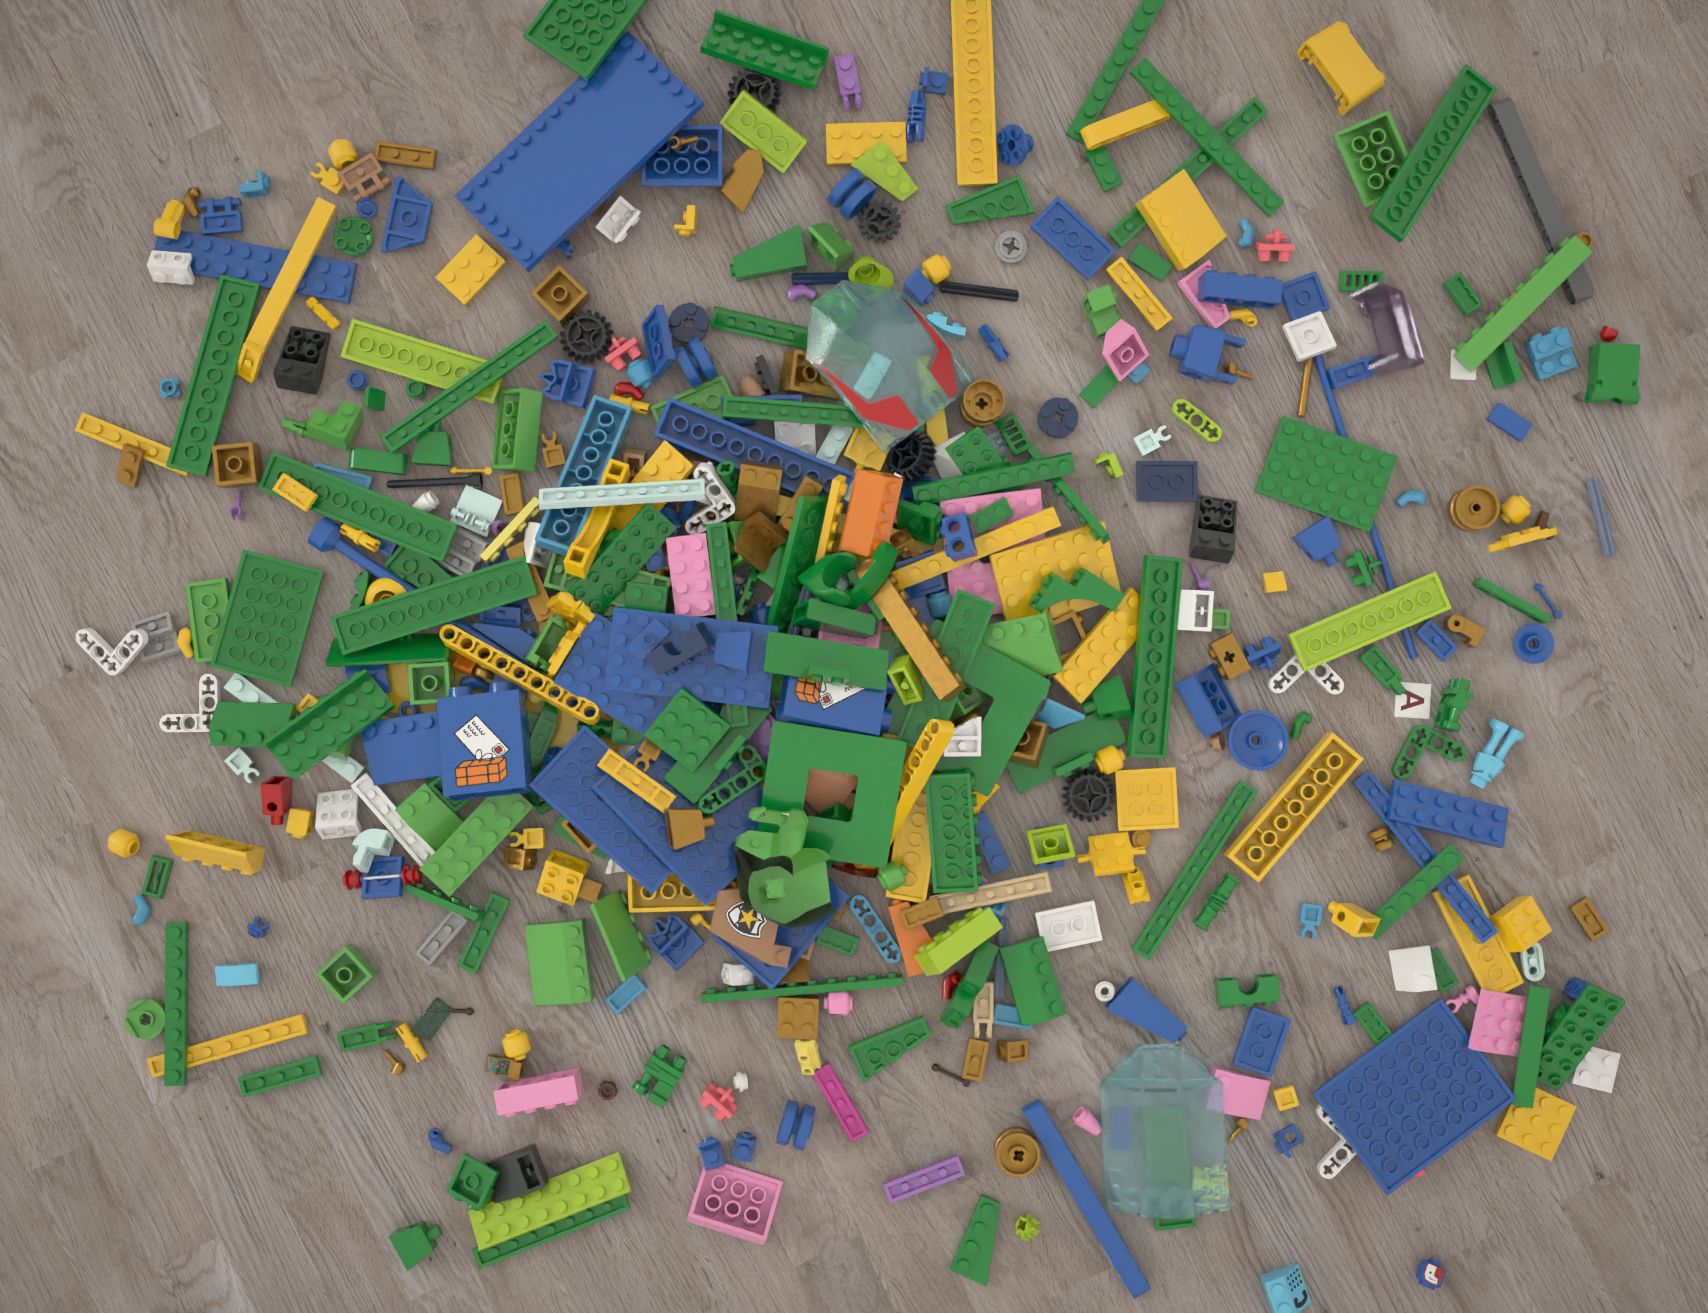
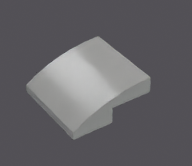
[437,526,491,576]
[131,611,182,664]

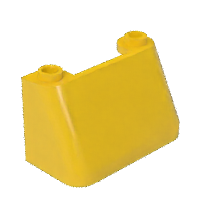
[1296,21,1385,116]

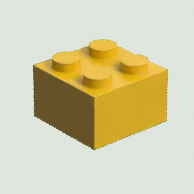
[1489,895,1552,952]

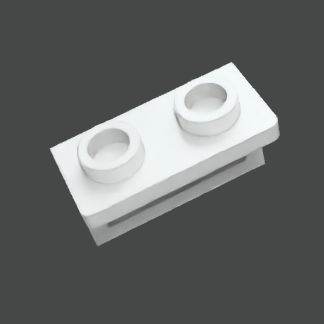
[594,195,641,243]
[147,250,195,285]

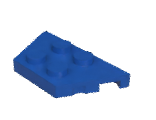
[380,176,434,253]

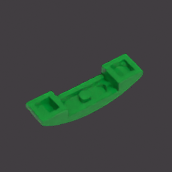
[841,541,898,610]

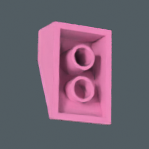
[1201,1064,1271,1120]

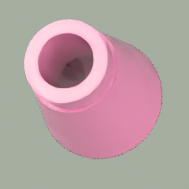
[1073,1107,1103,1136]

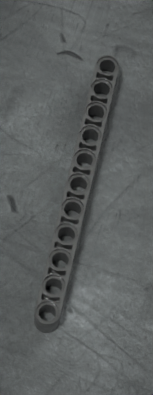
[1487,97,1594,305]

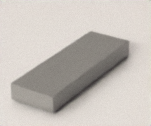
[414,911,470,967]

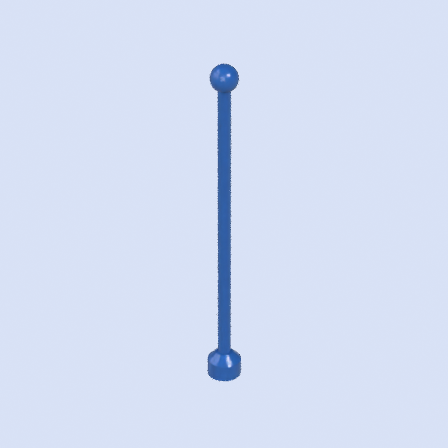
[307,517,595,721]

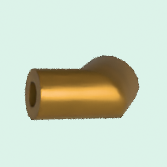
[183,187,201,218]

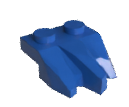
[539,359,597,409]
[646,914,706,971]

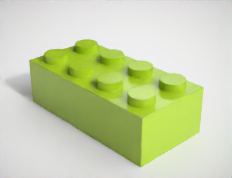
[914,907,1003,976]

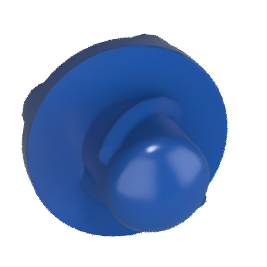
[997,124,1034,166]

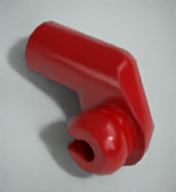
[614,382,645,401]
[941,972,962,999]

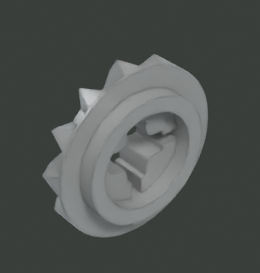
[995,231,1027,263]

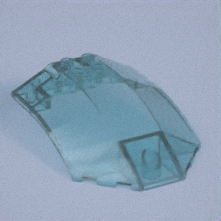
[1100,1044,1230,1219]

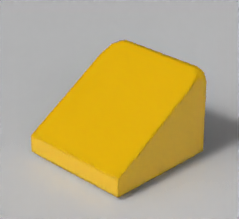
[1262,571,1287,593]

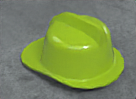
[848,256,894,293]

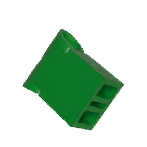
[1584,343,1640,405]

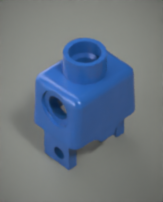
[1169,325,1246,385]

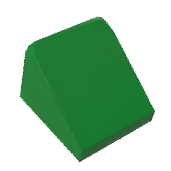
[364,387,386,411]

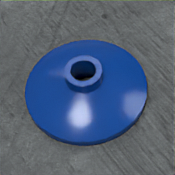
[1513,624,1554,664]

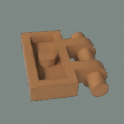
[337,152,391,203]

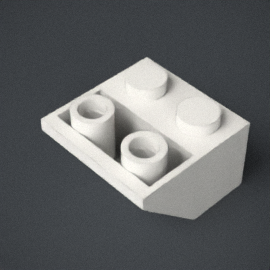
[1177,590,1214,632]

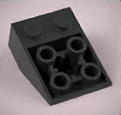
[273,326,331,395]
[1189,495,1237,564]
[485,1143,549,1203]

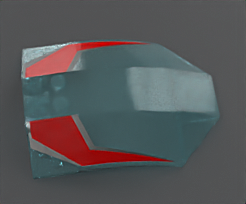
[805,280,975,453]

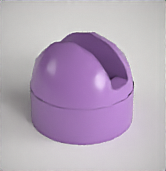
[490,520,508,536]

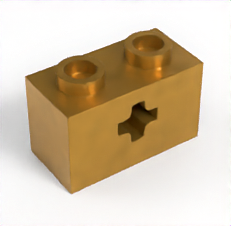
[1207,633,1251,680]

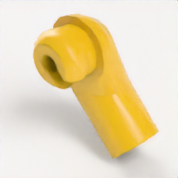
[1228,308,1257,327]

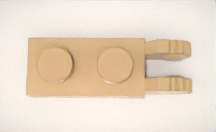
[973,981,994,1038]

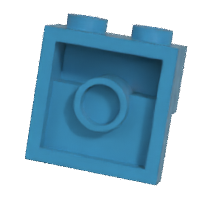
[1524,326,1578,381]

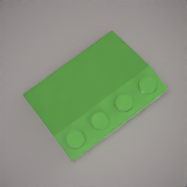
[1333,110,1408,208]
[981,611,1063,676]
[590,889,653,981]
[525,918,595,1005]

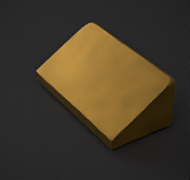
[779,958,811,984]

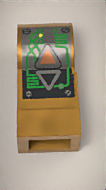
[1443,615,1486,648]
[485,1054,526,1081]

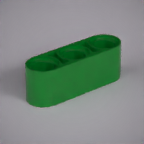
[348,448,408,475]

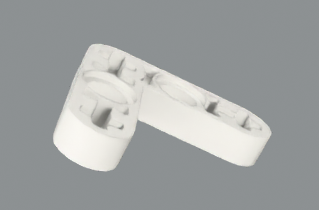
[685,463,736,535]
[76,627,148,675]
[1267,654,1344,695]
[159,674,221,732]
[1316,1104,1356,1179]

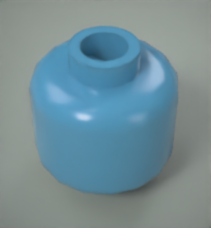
[626,358,654,389]
[927,590,953,621]

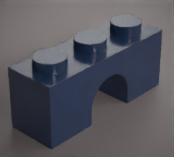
[646,622,715,677]

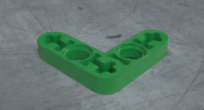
[1391,725,1466,779]

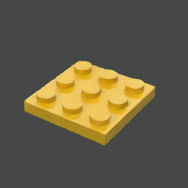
[1114,767,1179,831]
[1494,1087,1577,1162]

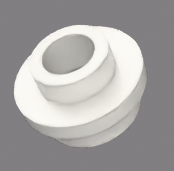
[1095,981,1115,1002]
[733,1072,748,1092]

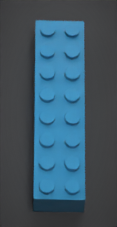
[535,395,633,557]

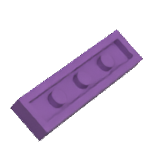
[883,1154,965,1204]

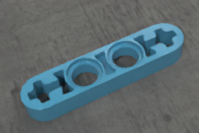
[850,894,901,963]

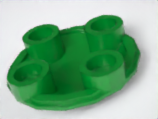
[334,217,374,256]

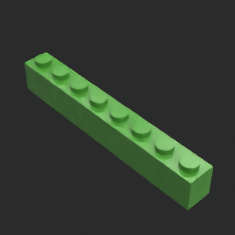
[1453,235,1593,372]

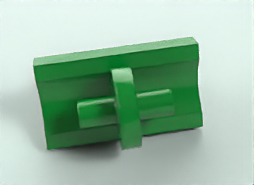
[1345,550,1382,587]

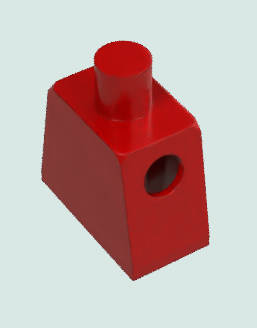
[261,776,293,825]

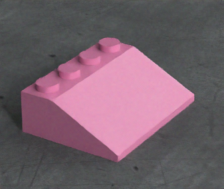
[687,1164,783,1245]

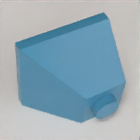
[1035,698,1085,729]

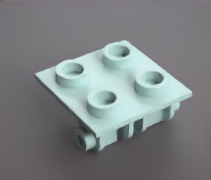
[450,485,503,537]

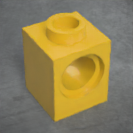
[286,807,316,838]

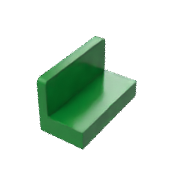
[1484,341,1523,389]

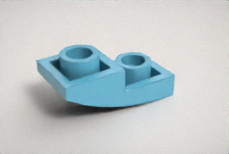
[926,312,966,339]
[215,963,260,986]

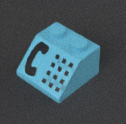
[1259,1263,1311,1313]

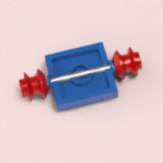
[342,855,423,900]

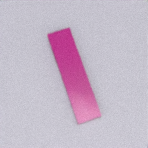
[813,1062,869,1143]

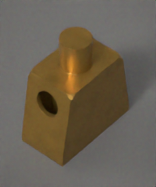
[664,808,715,850]

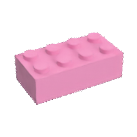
[666,533,716,617]
[493,1067,584,1117]

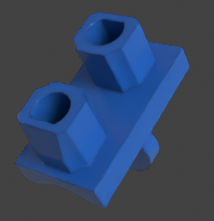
[1244,636,1282,672]

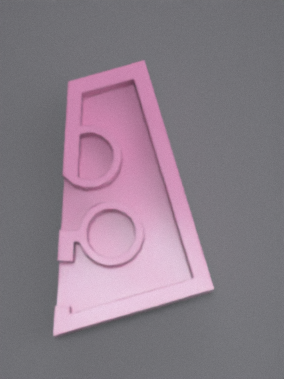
[1177,259,1231,328]

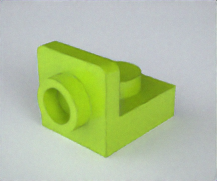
[1094,451,1124,479]

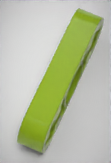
[1171,399,1222,443]

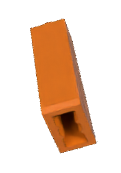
[888,899,933,977]

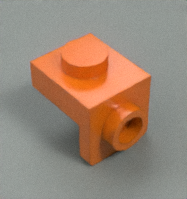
[452,642,478,676]

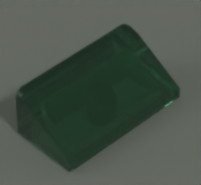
[411,997,454,1041]

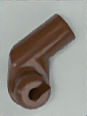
[1535,511,1555,541]

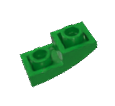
[349,571,373,610]

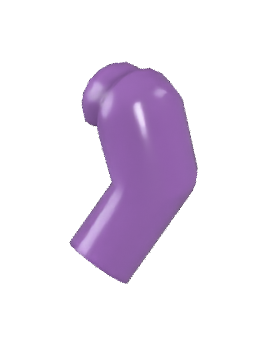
[787,284,818,301]

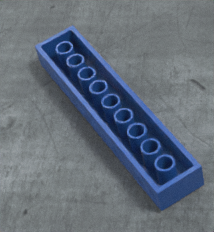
[654,397,855,513]

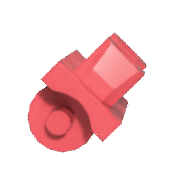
[1255,228,1295,261]
[605,336,642,372]
[700,1082,738,1121]

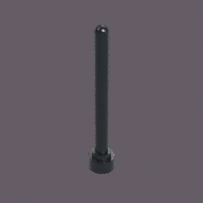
[386,472,483,488]

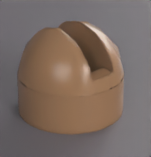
[1208,734,1225,751]

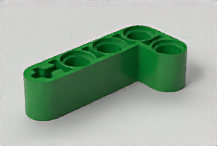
[697,745,767,816]

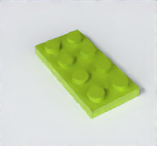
[719,89,808,174]

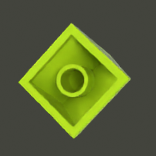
[1027,824,1075,865]

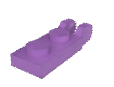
[834,53,862,112]

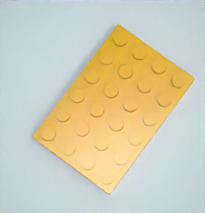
[989,520,1121,620]

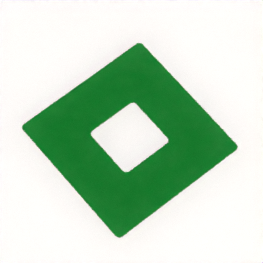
[878,619,1051,796]
[757,721,907,868]

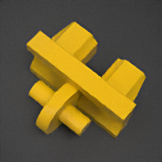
[1122,866,1150,904]

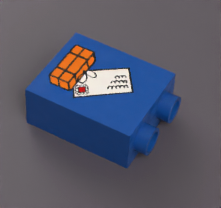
[775,635,896,737]
[437,682,534,801]

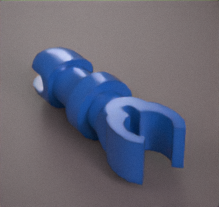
[1334,986,1356,1026]

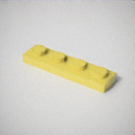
[480,497,542,565]

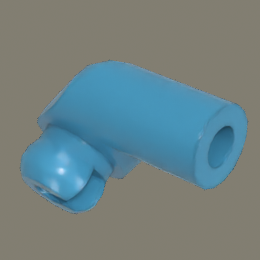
[1238,218,1255,249]
[1395,490,1427,508]
[132,894,151,925]

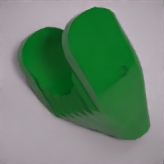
[797,552,858,606]

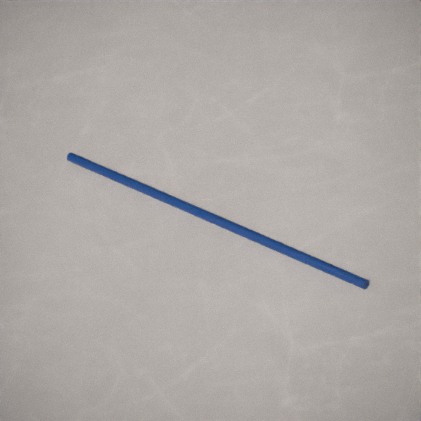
[1314,354,1418,659]

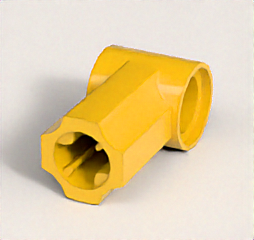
[154,200,186,239]

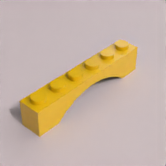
[563,458,631,579]

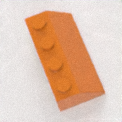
[839,469,903,557]

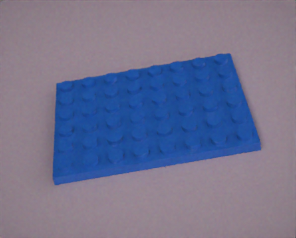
[591,738,763,906]
[1311,998,1516,1196]

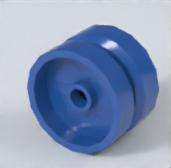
[827,168,877,221]
[674,337,718,389]
[776,1099,816,1151]

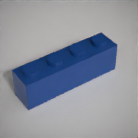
[1198,270,1282,309]

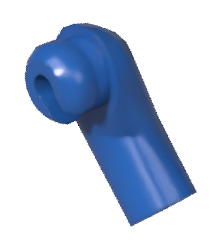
[459,675,489,693]
[428,1128,453,1155]

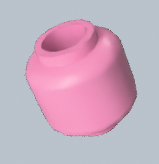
[824,991,852,1016]

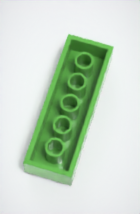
[419,793,535,897]

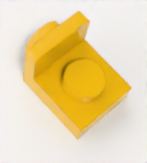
[674,205,697,237]

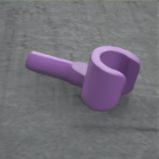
[229,491,245,520]
[1190,564,1210,591]

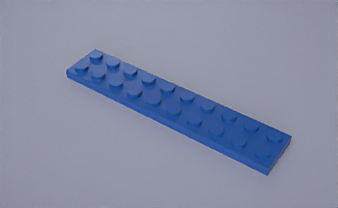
[154,230,357,304]

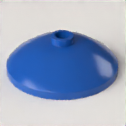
[1227,710,1289,771]

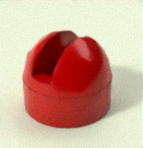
[1600,326,1619,342]

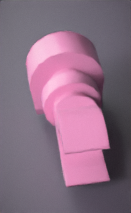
[1444,985,1479,1013]

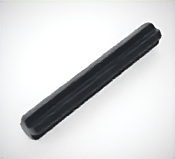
[940,281,1019,302]

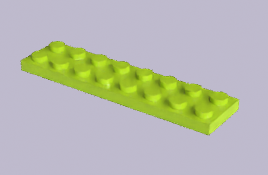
[340,319,504,405]
[1287,571,1452,672]
[468,1152,632,1251]

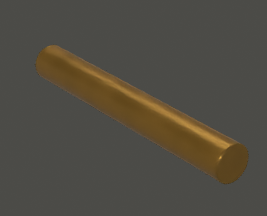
[1297,357,1314,417]

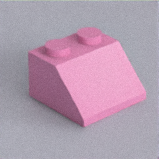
[1102,319,1149,381]

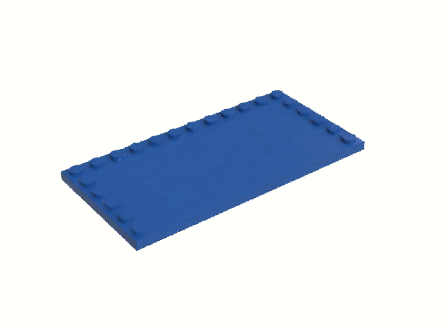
[455,31,705,272]

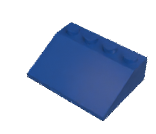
[641,125,724,187]
[362,711,442,786]

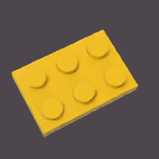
[435,234,507,306]

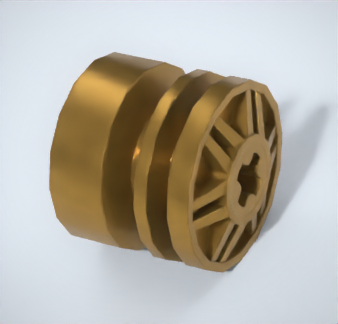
[959,379,1005,428]

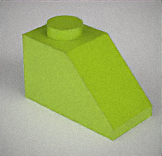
[887,654,923,705]

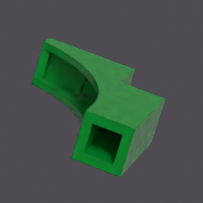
[1028,567,1125,613]
[939,941,999,1029]

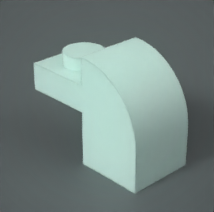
[352,828,396,873]

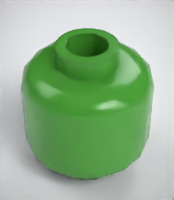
[876,861,908,891]

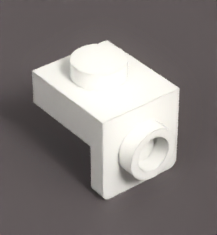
[721,963,754,986]

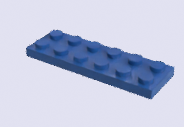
[1386,779,1509,848]

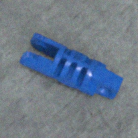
[906,89,926,143]

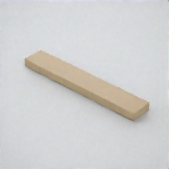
[929,872,1052,914]

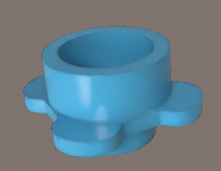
[160,378,181,399]

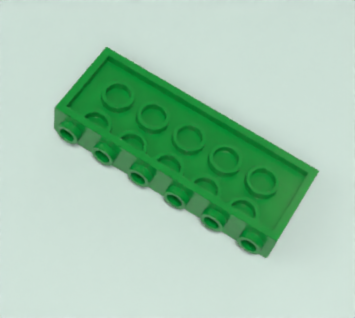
[700,10,829,91]
[264,668,395,781]
[925,768,982,893]

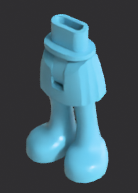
[1469,718,1525,789]

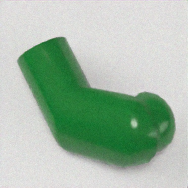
[1289,711,1312,739]

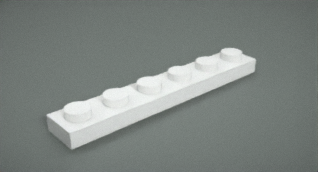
[351,773,436,867]

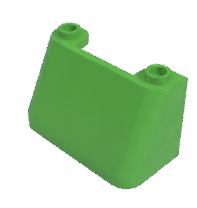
[523,615,579,679]

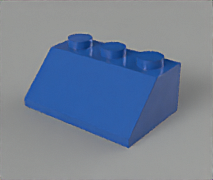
[1176,663,1241,737]

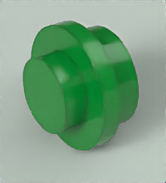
[406,379,426,399]

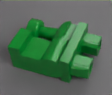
[1433,678,1473,732]
[632,1044,687,1109]

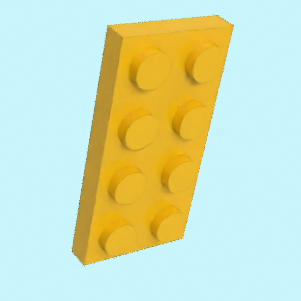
[826,122,907,166]

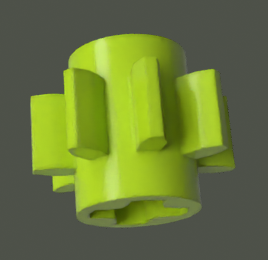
[1015,1214,1040,1241]

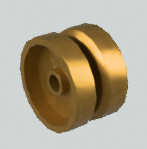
[1447,485,1500,532]
[994,1126,1041,1178]

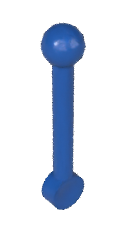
[1534,583,1562,619]

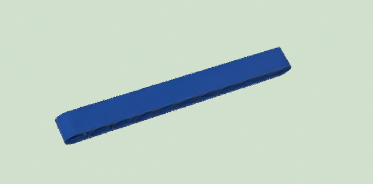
[1022,1099,1151,1299]

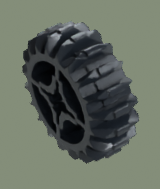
[727,68,782,112]
[560,309,614,364]
[885,430,937,485]
[1061,768,1116,822]

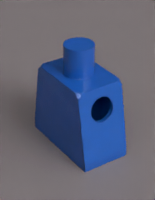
[1292,516,1341,567]
[709,632,752,671]

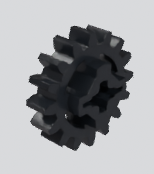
[858,199,901,244]

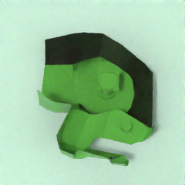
[734,806,836,928]

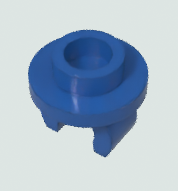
[247,916,269,939]

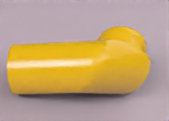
[177,627,194,658]

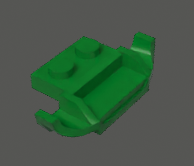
[528,701,558,769]

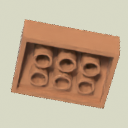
[761,768,858,812]

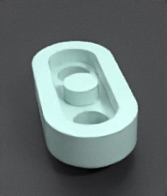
[1520,942,1545,981]

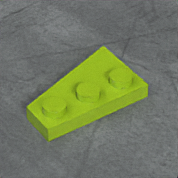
[850,140,918,201]

